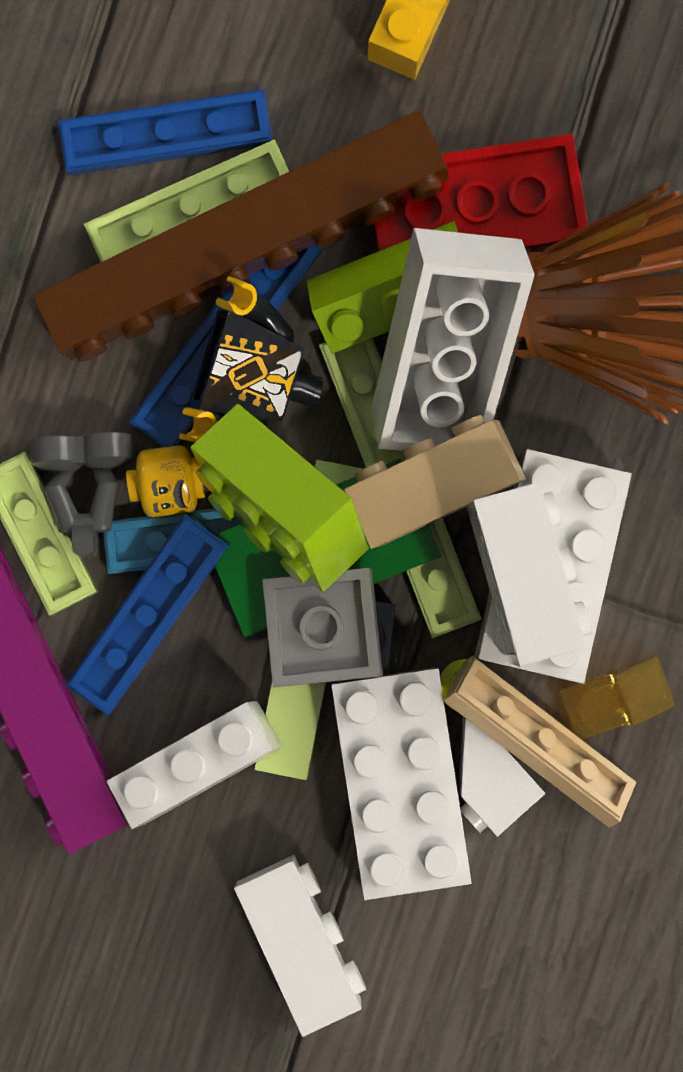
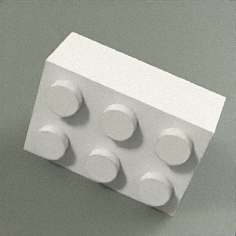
[466,482,592,667]

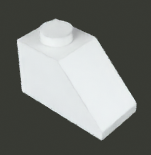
[458,717,545,837]

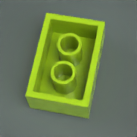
[190,404,369,593]

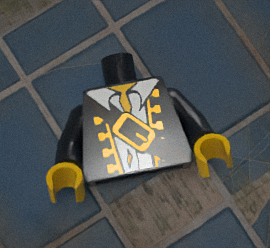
[179,276,323,442]

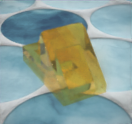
[558,656,675,740]

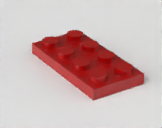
[374,133,588,251]

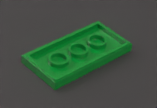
[215,458,441,637]

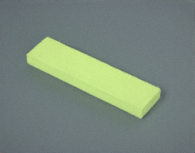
[84,139,289,262]

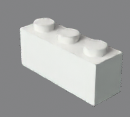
[106,701,283,829]
[234,855,366,1037]

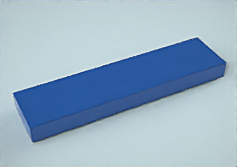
[58,89,272,176]
[66,513,230,716]

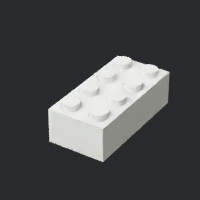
[371,228,535,451]
[474,449,632,684]
[331,667,472,900]

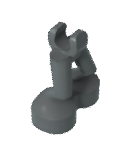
[30,432,133,558]

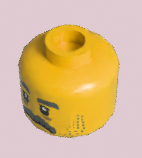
[126,445,205,518]

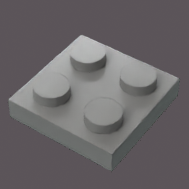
[262,568,383,687]

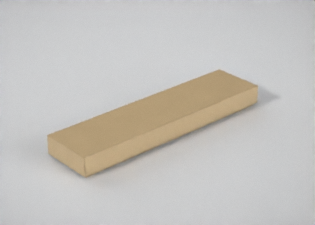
[443,656,636,828]

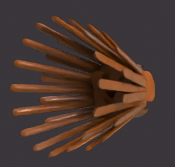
[514,182,683,425]

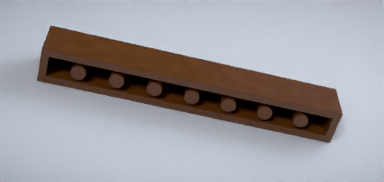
[33,109,450,362]

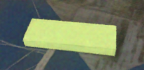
[0,451,99,616]

